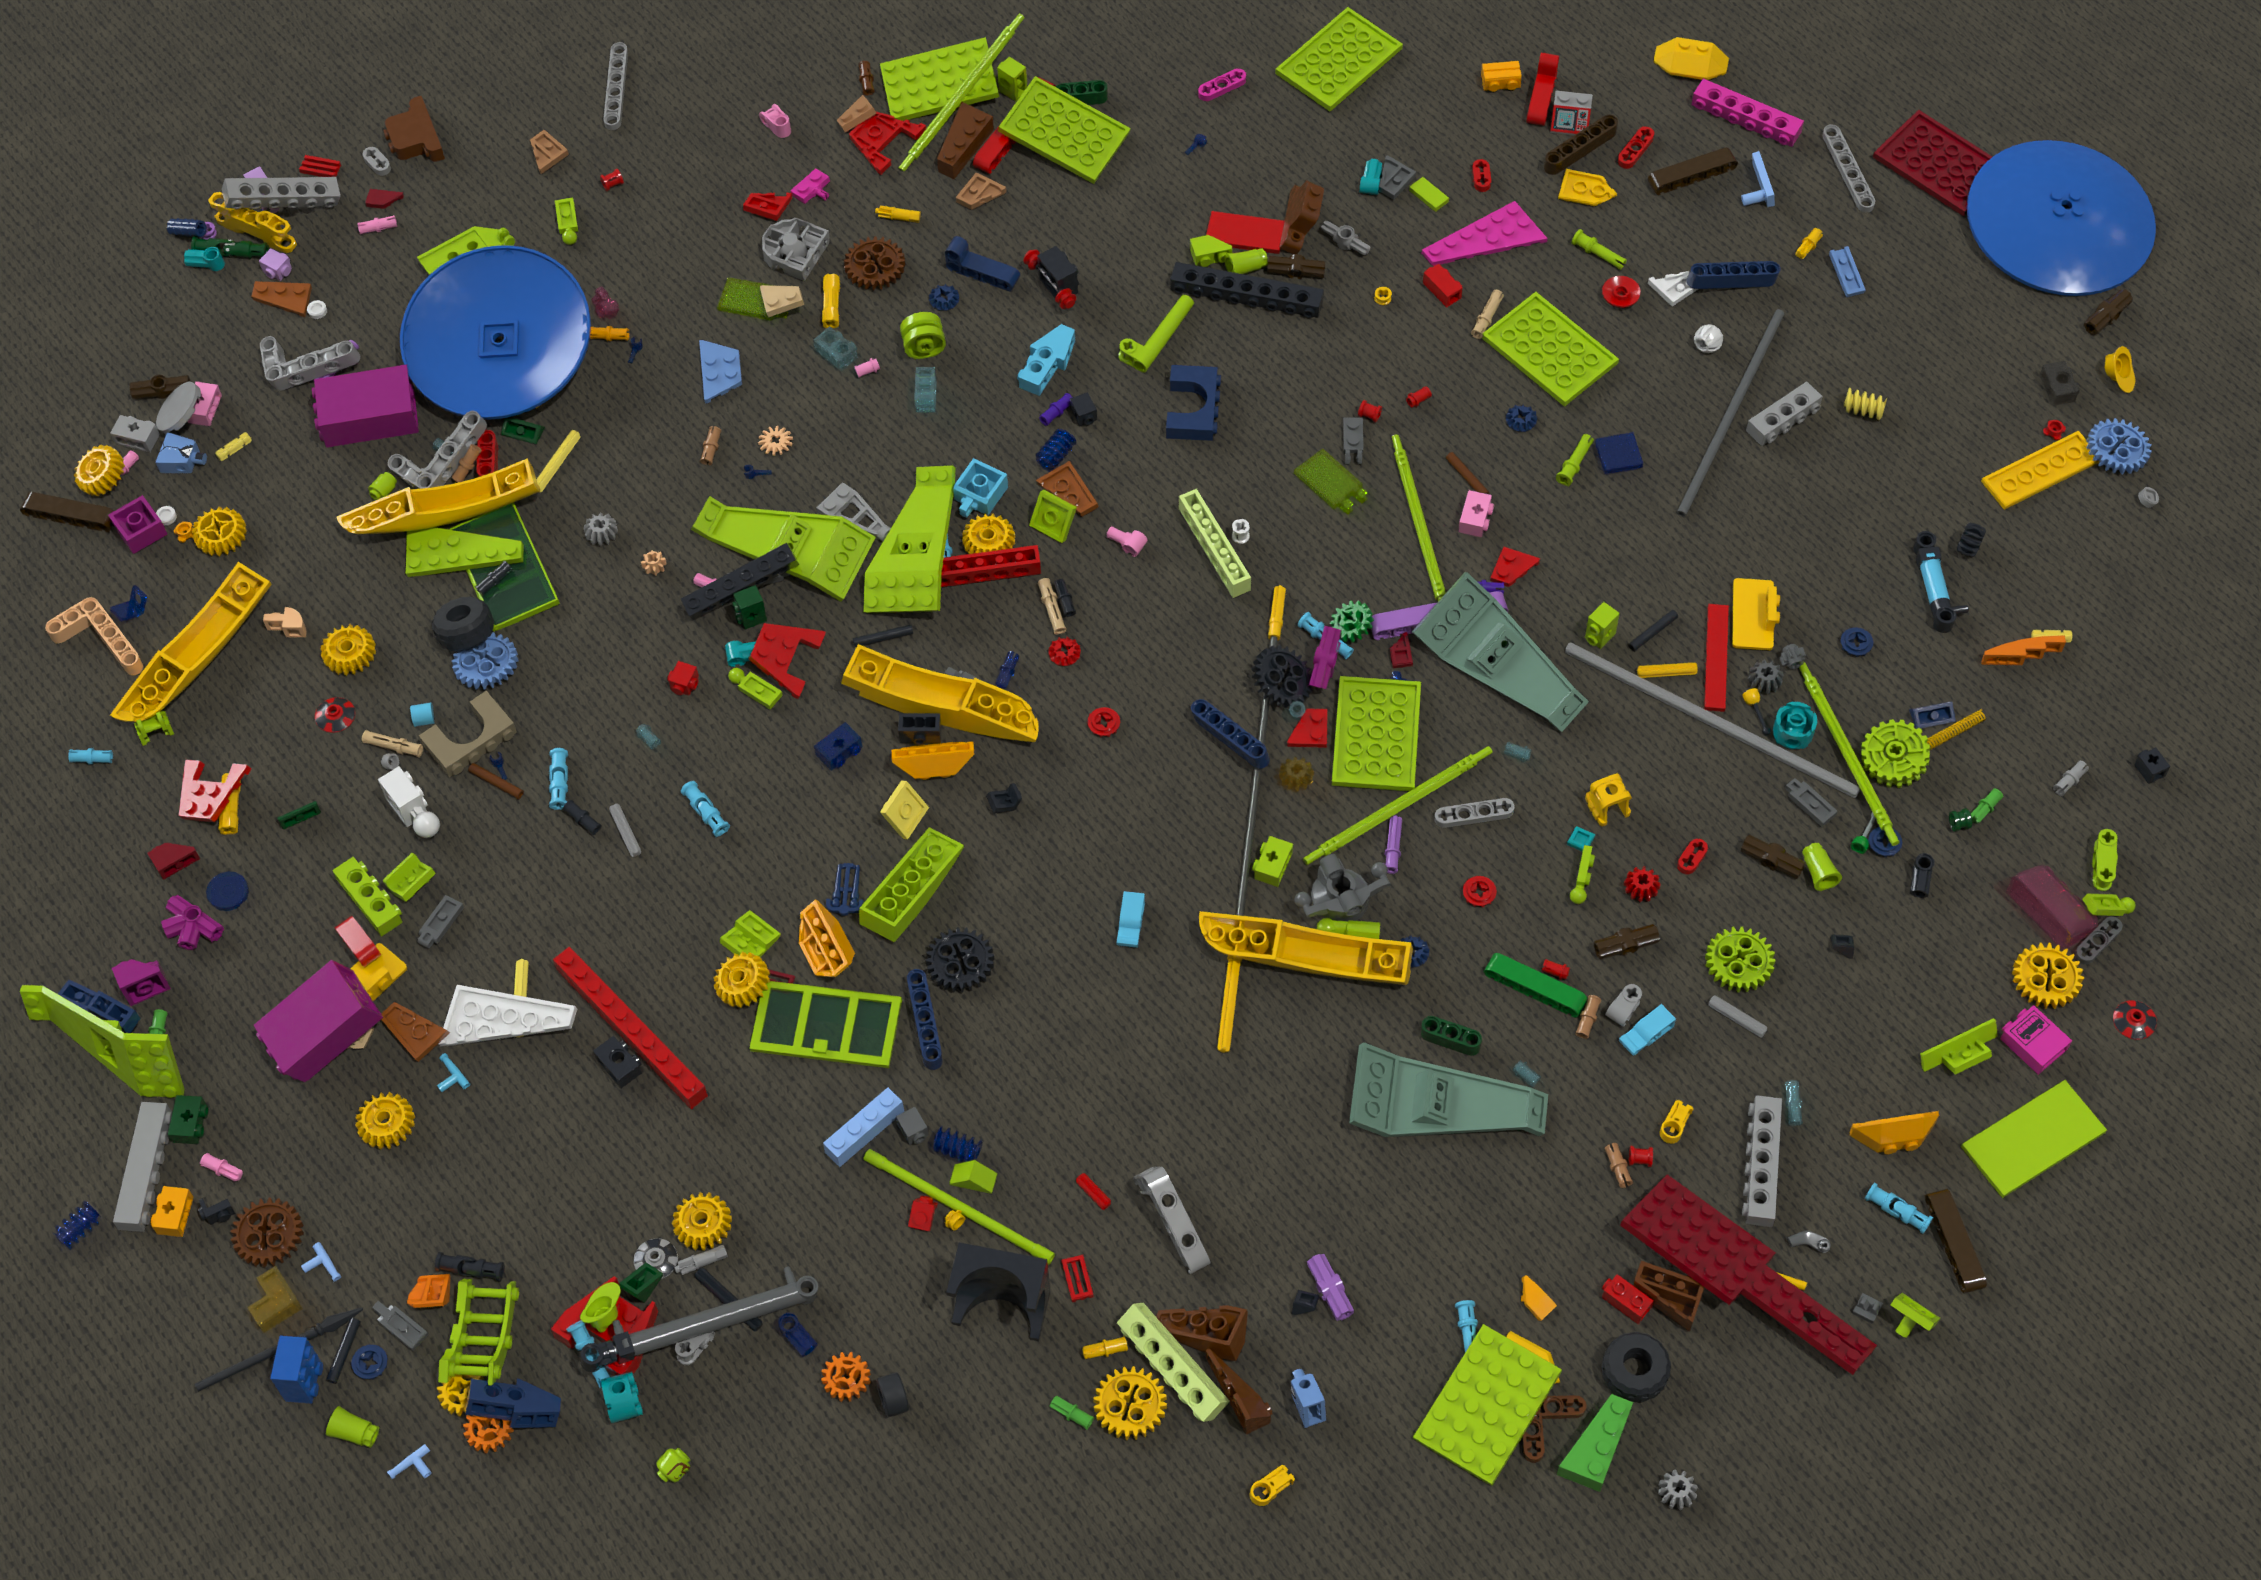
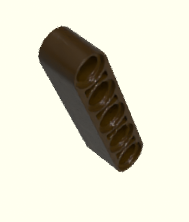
[1544,114,1618,175]
[1647,147,1738,195]
[20,492,114,533]
[1925,1189,1987,1294]

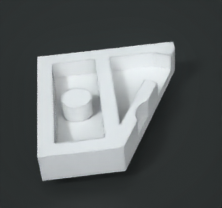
[1648,271,1698,307]

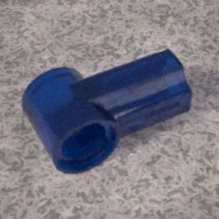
[778,1313,818,1358]

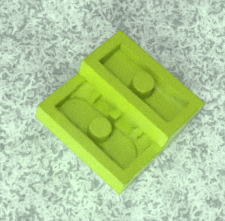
[720,910,781,957]

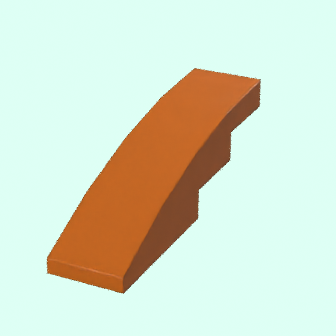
[1981,635,2066,665]

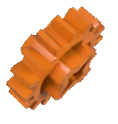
[821,1352,871,1402]
[463,1415,514,1453]

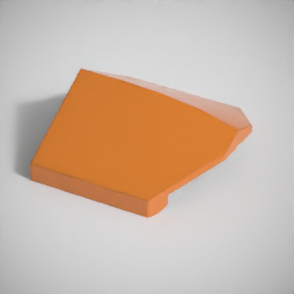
[407,1274,450,1308]

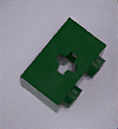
[732,585,767,630]
[168,1095,209,1144]

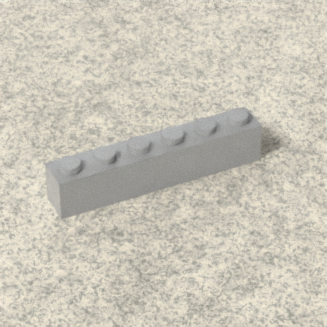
[113,1102,173,1232]

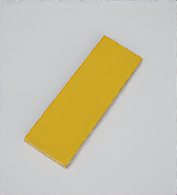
[1981,431,2100,510]

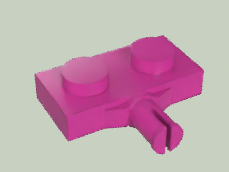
[790,168,830,204]

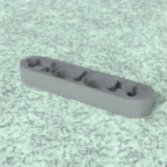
[1435,798,1514,828]

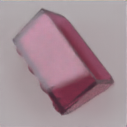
[2006,864,2098,951]

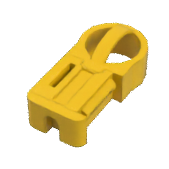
[1660,1100,1693,1144]
[1250,1465,1295,1506]

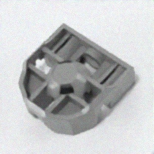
[762,218,829,281]

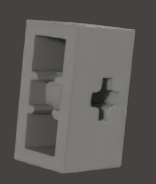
[110,415,160,452]

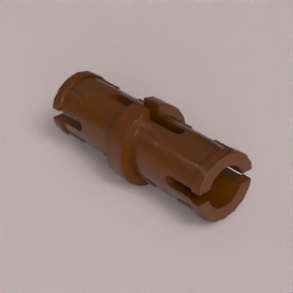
[858,61,874,96]

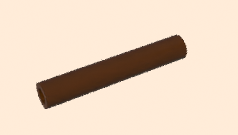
[1446,452,1489,495]
[468,763,524,799]

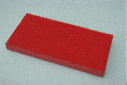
[1206,211,1285,254]

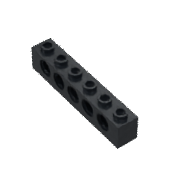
[681,543,800,620]

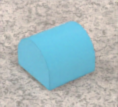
[410,703,434,727]

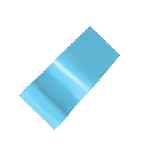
[1117,891,1145,947]
[1619,1004,1676,1056]

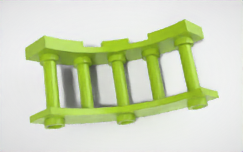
[438,1279,519,1385]

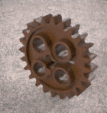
[844,236,905,290]
[230,1197,304,1268]

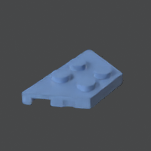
[699,340,742,403]

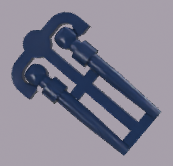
[826,863,864,916]

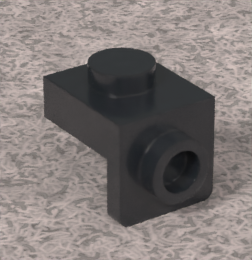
[986,783,1022,813]
[198,1198,236,1225]

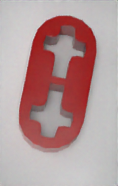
[1472,159,1491,192]
[1677,839,1708,874]

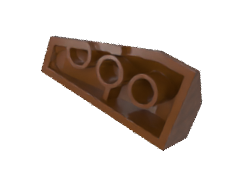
[1156,1305,1248,1361]
[1206,1348,1273,1435]

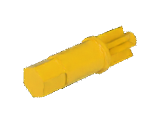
[875,205,921,223]

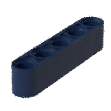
[1686,261,1781,289]
[1191,699,1270,769]
[907,969,943,1070]

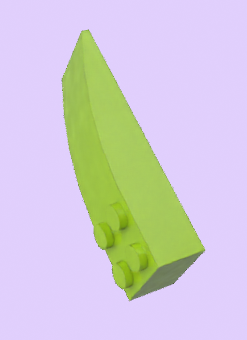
[859,827,964,942]

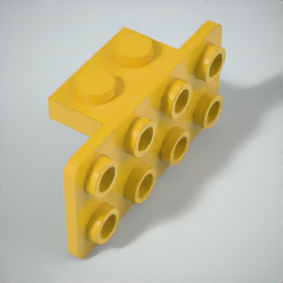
[1732,578,1780,650]
[350,943,407,1001]

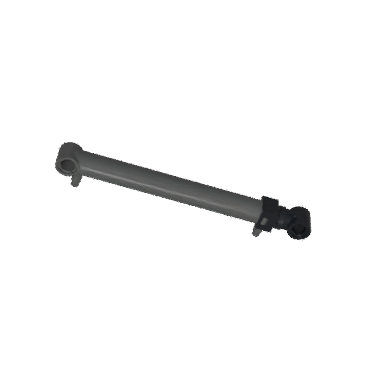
[580,1266,818,1372]

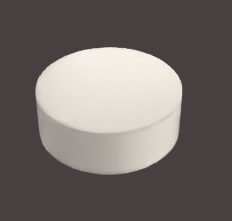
[307,300,327,319]
[156,506,177,525]

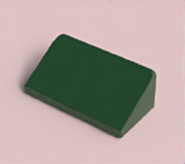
[501,417,545,444]
[278,801,321,830]

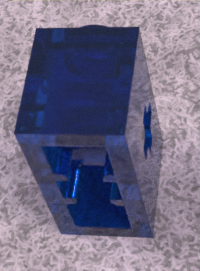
[814,722,863,771]

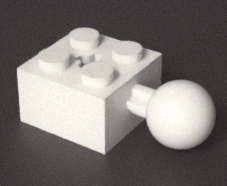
[378,766,440,838]

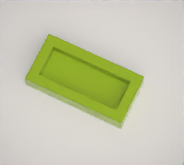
[1409,177,1449,212]

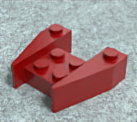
[551,1276,658,1376]

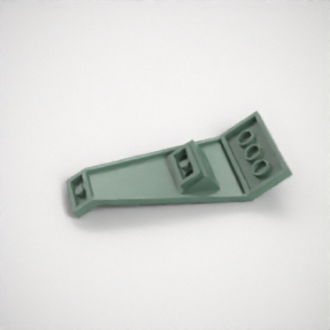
[1412,572,1589,732]
[1349,1042,1548,1137]

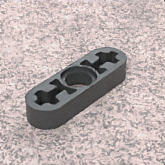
[2075,916,2123,965]

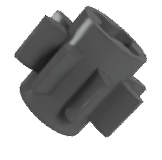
[1780,644,1806,669]

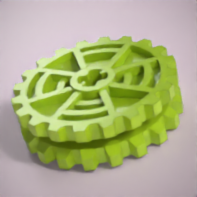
[1861,719,1930,788]

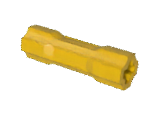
[822,274,840,328]
[219,773,241,835]

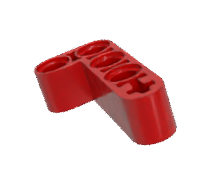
[1526,52,1559,126]

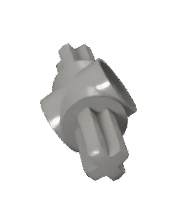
[1321,221,1371,255]

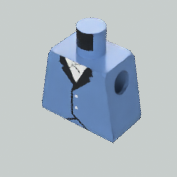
[156,433,207,473]
[1291,1369,1326,1428]

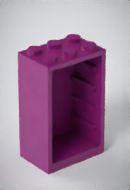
[312,364,419,448]
[254,960,383,1082]

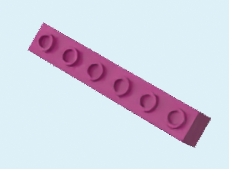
[1691,79,1804,147]

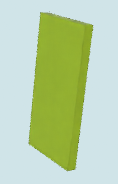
[1961,1080,2107,1198]

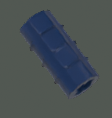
[167,218,207,237]

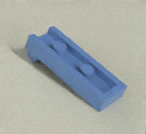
[1829,246,1865,297]

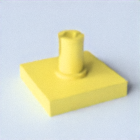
[880,780,929,839]

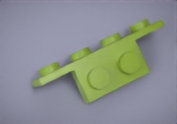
[1920,1018,1998,1075]

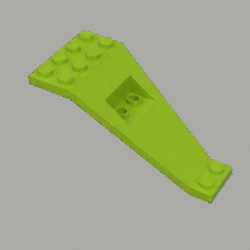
[864,466,956,613]
[20,985,185,1098]

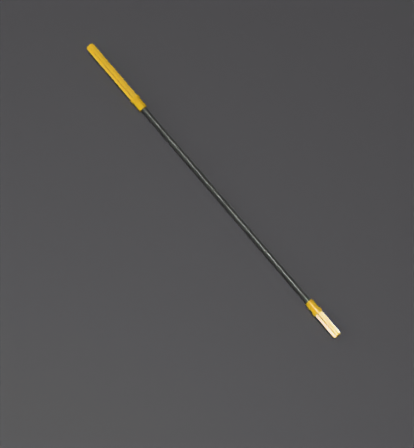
[1217,585,1286,1053]

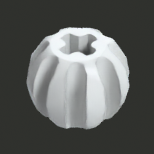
[1694,324,1723,353]

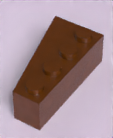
[937,102,994,179]

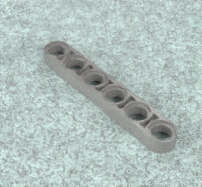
[604,42,628,130]
[1822,125,1875,213]

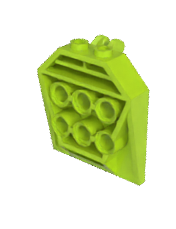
[417,226,515,275]

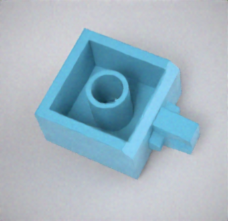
[953,458,1008,518]

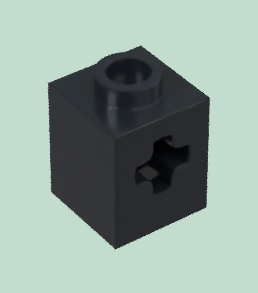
[1070,392,1097,427]
[2135,747,2170,784]

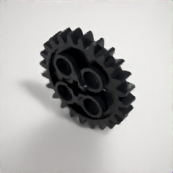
[1251,645,1313,709]
[925,927,995,993]

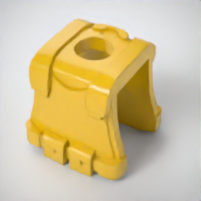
[1585,774,1632,826]

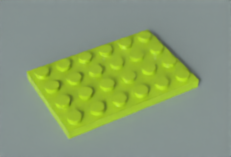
[1275,7,1403,111]
[880,37,999,121]
[998,76,1131,184]
[1482,292,1619,407]
[1332,676,1421,791]
[1413,1324,1562,1486]

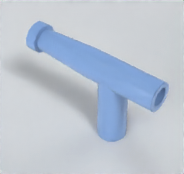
[301,1242,341,1282]
[387,1444,432,1479]

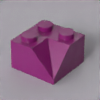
[108,495,167,554]
[112,959,171,1006]

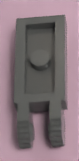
[1343,418,1363,465]

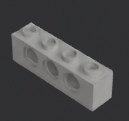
[1746,382,1823,446]

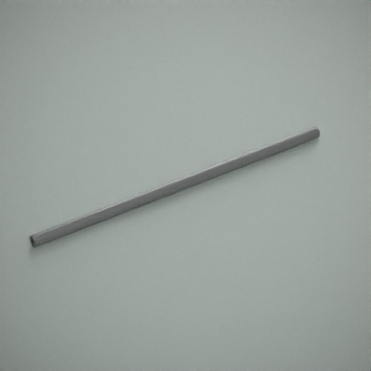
[1677,309,1784,517]

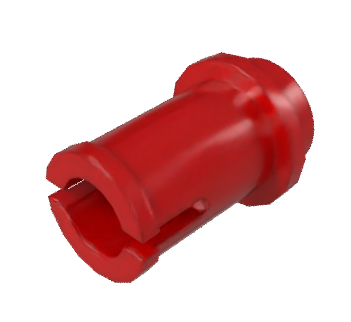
[1406,386,1432,407]
[1542,959,1570,980]

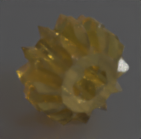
[1279,756,1314,792]

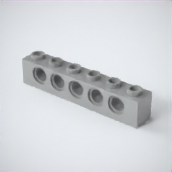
[221,177,340,209]
[1742,1095,1782,1227]

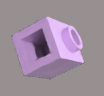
[259,248,292,281]

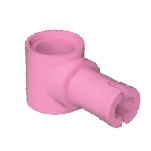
[1107,527,1148,557]

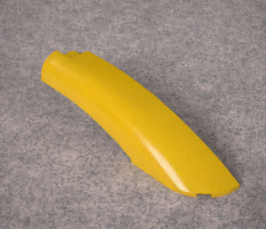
[337,458,540,534]
[110,562,272,722]
[841,644,1038,742]
[1199,911,1413,985]

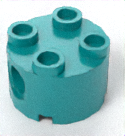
[1773,702,1818,749]
[601,1372,643,1423]

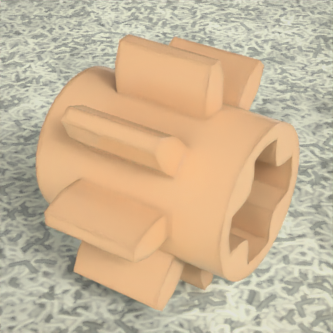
[641,550,667,576]

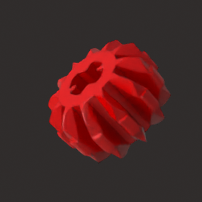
[1624,866,1660,902]

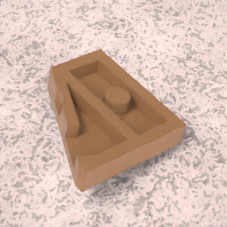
[837,95,876,132]
[530,130,569,174]
[956,173,1006,210]

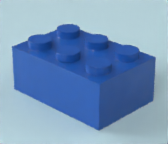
[270,1336,323,1404]

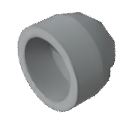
[381,753,399,770]

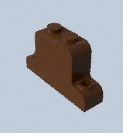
[383,96,445,162]
[1279,180,1324,254]

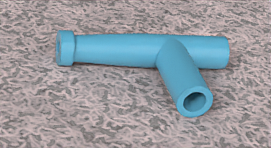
[437,1053,470,1092]

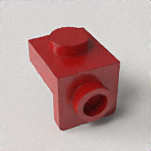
[908,1196,938,1231]

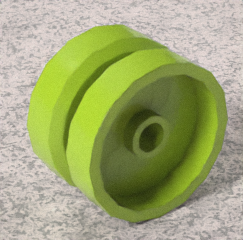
[900,312,946,359]

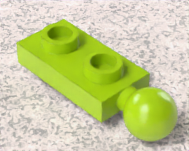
[555,198,578,245]
[728,668,783,709]
[1570,845,1595,904]
[2082,894,2135,916]

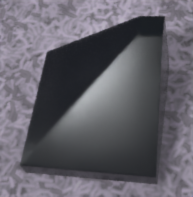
[1831,934,1854,959]
[1291,1290,1320,1315]

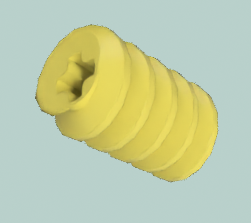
[1844,388,1887,421]

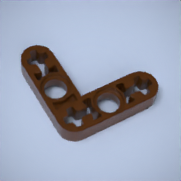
[1522,1395,1587,1463]

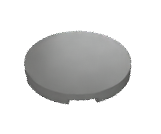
[156,382,201,434]

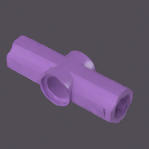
[1307,1254,1354,1321]

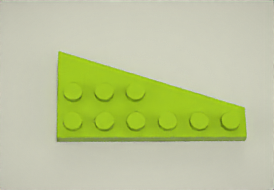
[406,527,524,577]

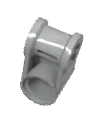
[1605,984,1642,1027]
[675,1332,715,1365]

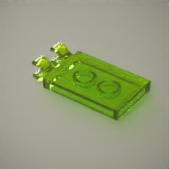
[717,277,789,321]
[1294,448,1368,515]

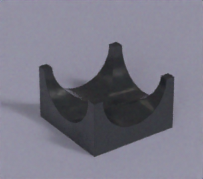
[946,1242,1051,1341]

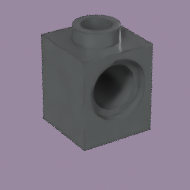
[896,1107,929,1145]

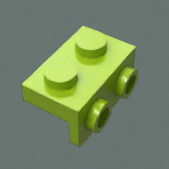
[383,853,436,902]

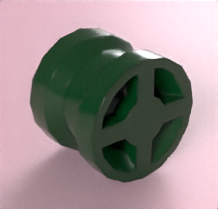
[1949,808,1972,832]

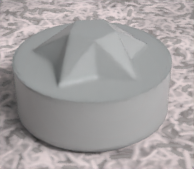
[2138,487,2159,508]

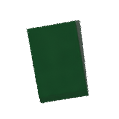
[619,1262,663,1303]

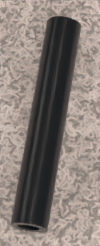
[1628,610,1678,652]
[852,624,913,648]
[326,1318,361,1384]

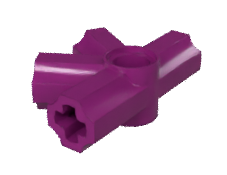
[1309,626,1342,689]
[161,895,224,950]

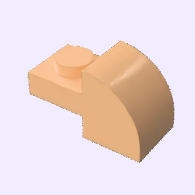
[263,607,307,637]

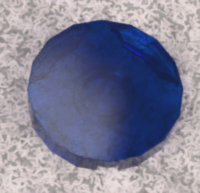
[206,871,249,911]

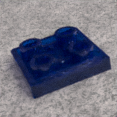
[1595,432,1643,474]

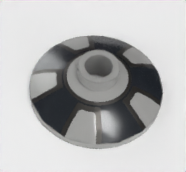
[634,1238,678,1279]

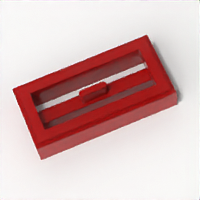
[299,155,341,177]
[1062,1255,1094,1302]

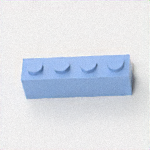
[823,1088,904,1167]

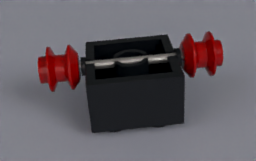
[1023,246,1079,309]

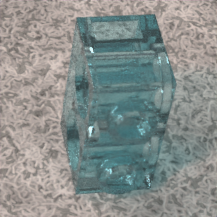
[813,327,858,371]
[914,367,937,412]

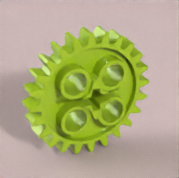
[1705,927,1776,992]

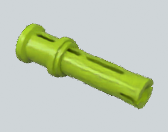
[1571,229,1627,270]
[1556,434,1594,486]

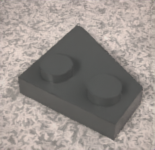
[1379,155,1416,200]

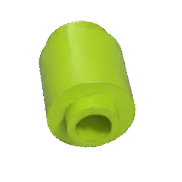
[368,472,397,500]

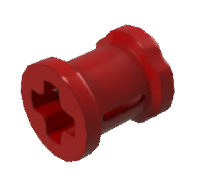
[600,169,624,191]
[1358,400,1382,423]
[1629,1146,1653,1167]

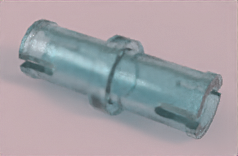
[1785,1080,1803,1126]

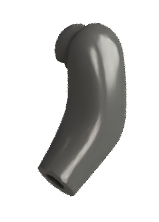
[1787,1230,1831,1253]

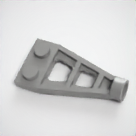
[816,482,891,541]

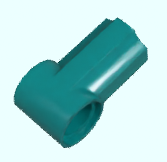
[1359,159,1382,195]
[184,247,225,271]
[725,641,756,667]

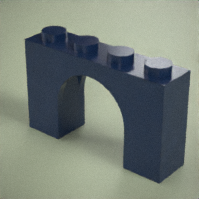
[1166,365,1221,441]

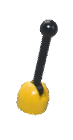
[1742,688,1771,735]

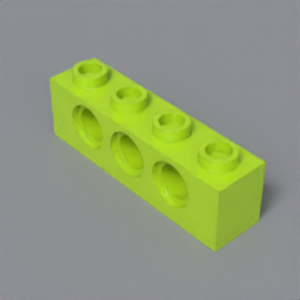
[332,857,403,937]

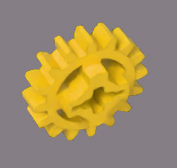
[437,1375,484,1416]

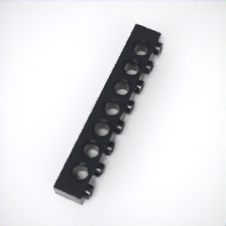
[1170,262,1324,318]

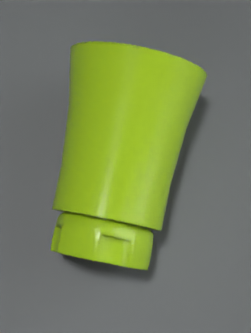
[1225,248,1268,274]
[1802,843,1842,891]
[326,1406,379,1448]

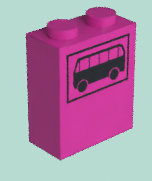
[2000,1005,2072,1075]

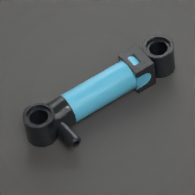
[1913,531,1969,633]

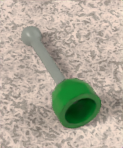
[1850,812,1876,854]

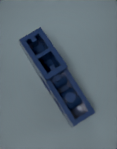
[58,980,141,1033]
[465,1378,561,1428]

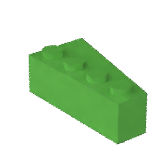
[1557,1394,1633,1492]

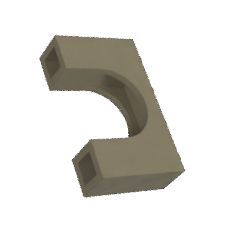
[419,691,517,777]

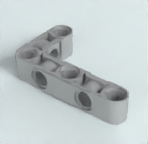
[260,336,360,391]
[388,411,487,489]
[1133,1166,1210,1274]

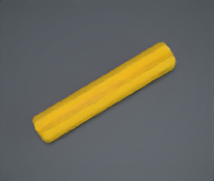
[1637,662,1698,678]

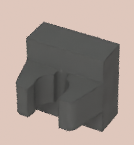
[1852,1293,1883,1324]

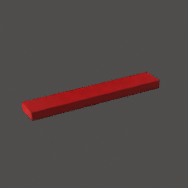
[1704,604,1729,712]

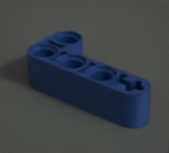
[945,236,1020,292]

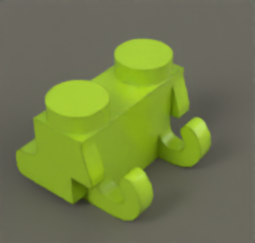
[134,711,174,746]

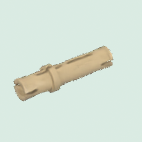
[1471,290,1504,339]
[1038,578,1066,635]
[362,730,423,757]

